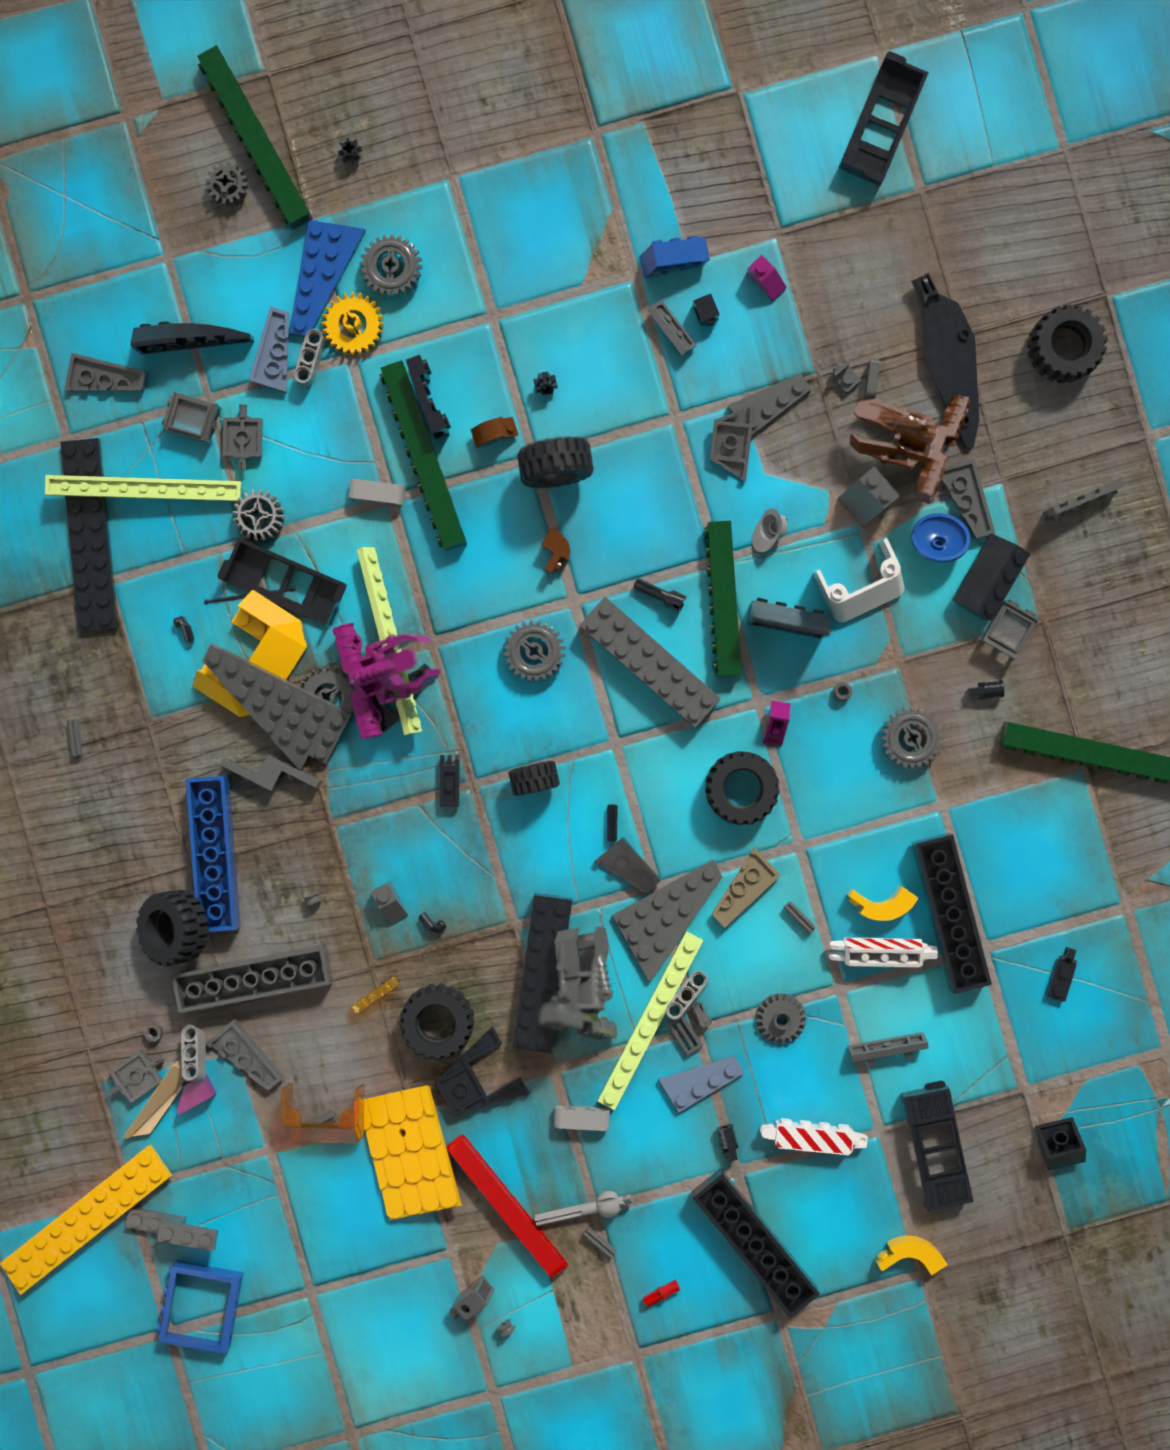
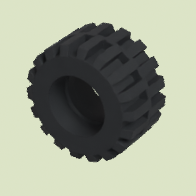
[508,760,560,796]

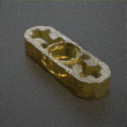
[349,976,400,1015]

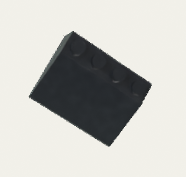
[747,598,830,639]

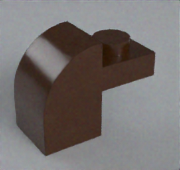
[470,417,519,448]
[541,528,571,574]

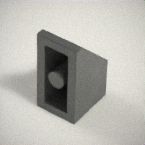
[371,881,408,923]

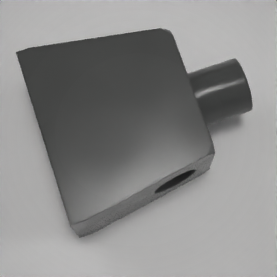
[450,1275,494,1320]

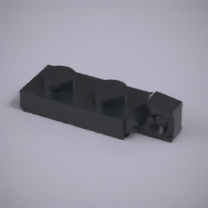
[1045,947,1077,1002]

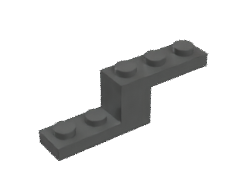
[220,755,322,792]
[125,1207,219,1251]

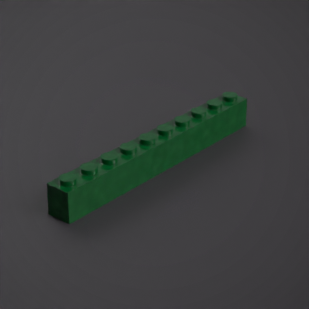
[197,45,313,229]
[379,360,467,551]
[999,722,1170,784]

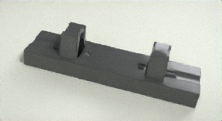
[848,1032,929,1066]

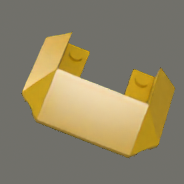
[192,590,307,717]

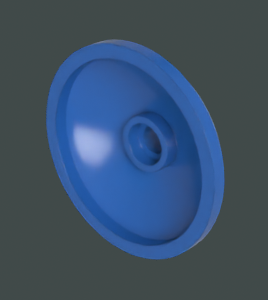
[911,513,970,563]

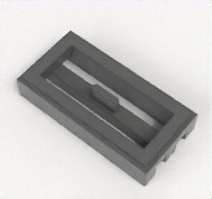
[666,1016,703,1056]

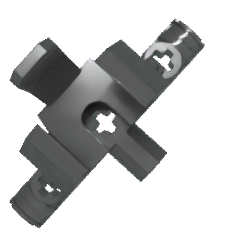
[540,926,617,1041]

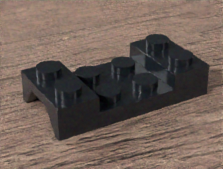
[406,355,451,440]

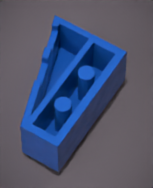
[639,236,710,279]

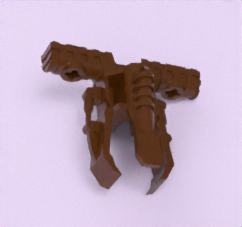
[850,395,970,505]

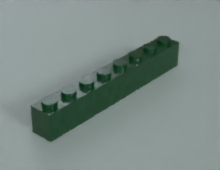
[704,520,742,677]

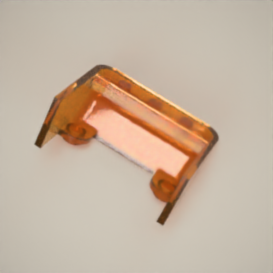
[281,1083,364,1144]

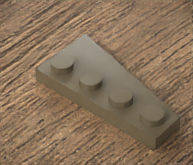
[712,848,781,928]

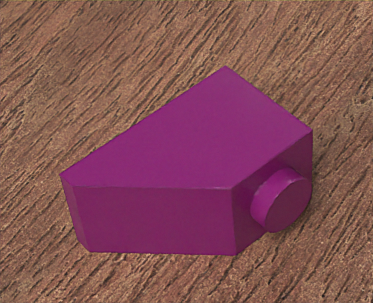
[746,255,786,301]
[763,700,791,746]
[177,1074,217,1115]

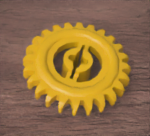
[321,292,384,356]

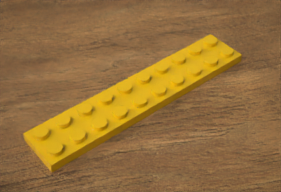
[0,1145,172,1295]

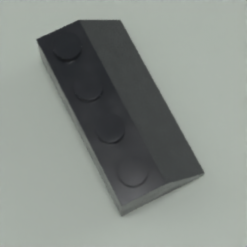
[952,533,1031,621]

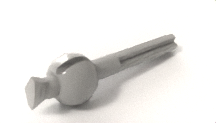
[535,1191,633,1226]

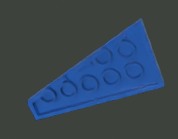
[290,220,366,337]

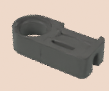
[864,359,880,400]

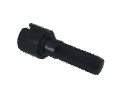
[634,578,687,613]

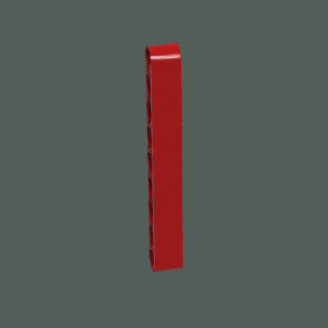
[446,1134,568,1279]

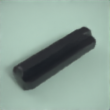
[607,804,618,842]

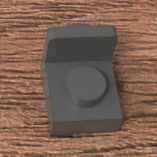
[831,361,861,394]

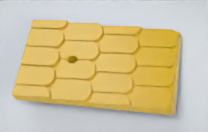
[357,1085,462,1220]

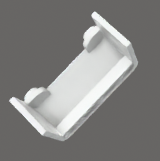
[813,538,904,622]

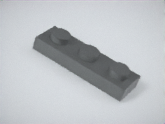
[647,300,697,355]

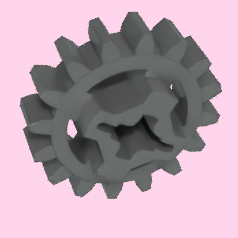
[205,162,249,206]

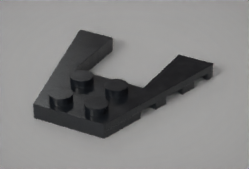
[435,1026,530,1116]

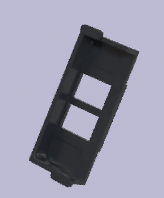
[839,51,929,186]
[217,537,347,626]
[900,1080,974,1211]

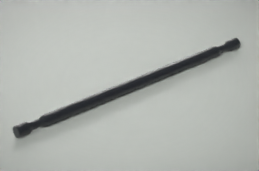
[204,587,295,604]

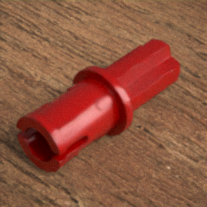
[643,1279,681,1307]

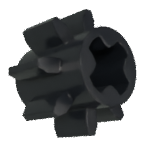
[338,138,363,164]
[533,371,558,396]

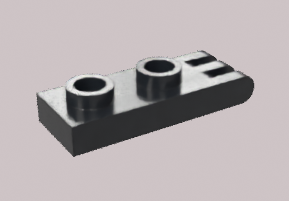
[440,755,460,807]

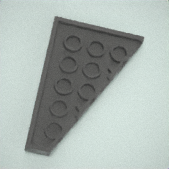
[613,859,722,980]

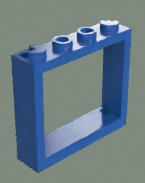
[157,1260,244,1354]

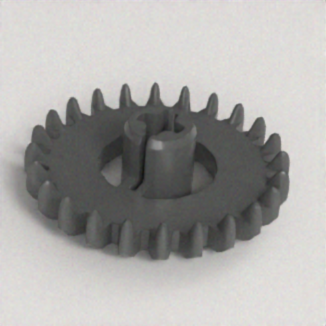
[359,234,423,298]
[503,620,566,683]
[301,666,356,720]
[880,706,944,770]

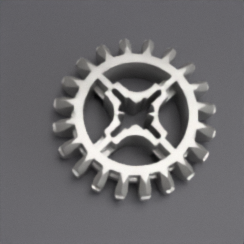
[232,489,285,541]

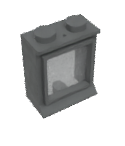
[162,392,222,444]
[979,600,1039,661]

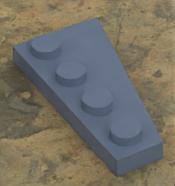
[249,306,289,393]
[659,1055,744,1112]

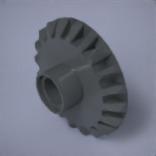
[756,993,806,1044]

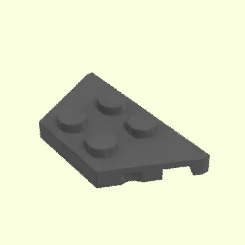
[710,406,755,481]

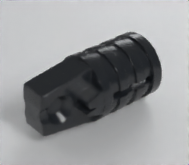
[968,680,1004,700]
[716,1124,738,1162]

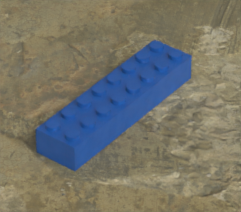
[186,775,241,932]

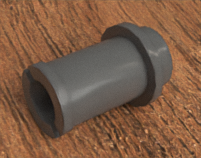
[691,1002,712,1028]

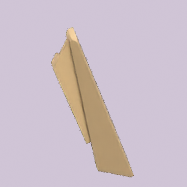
[123,1061,194,1139]

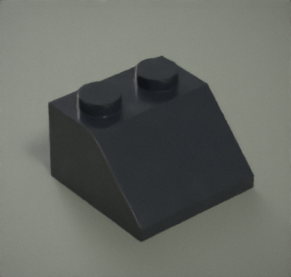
[1035,1117,1087,1171]

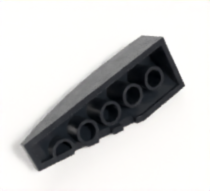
[130,321,254,355]

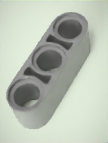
[294,329,326,387]
[348,479,405,506]
[666,971,709,1020]
[181,1025,206,1084]
[554,1106,610,1131]

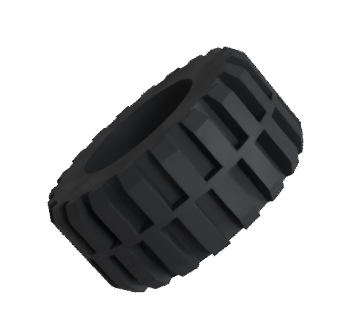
[1027,304,1108,384]
[517,436,594,488]
[705,751,780,825]
[136,890,209,966]
[399,983,475,1061]

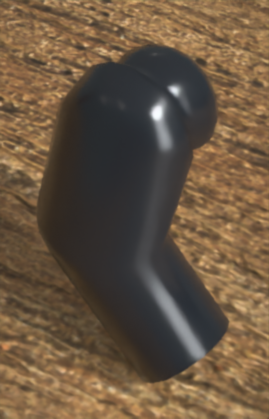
[173,616,195,642]
[418,912,447,934]

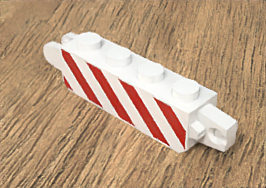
[829,938,938,967]
[760,1118,868,1155]

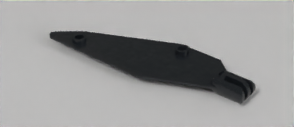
[911,273,979,449]

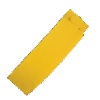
[847,885,919,921]
[875,1236,948,1275]

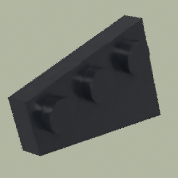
[594,837,661,893]

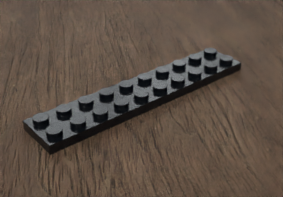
[60,438,119,632]

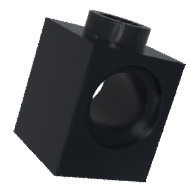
[692,293,720,327]

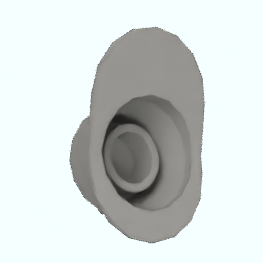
[752,509,788,552]

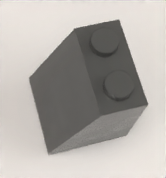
[838,466,899,527]

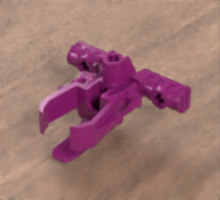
[332,623,440,739]

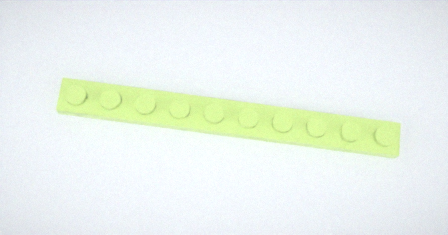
[45,475,242,502]
[357,547,422,735]
[598,931,703,1110]

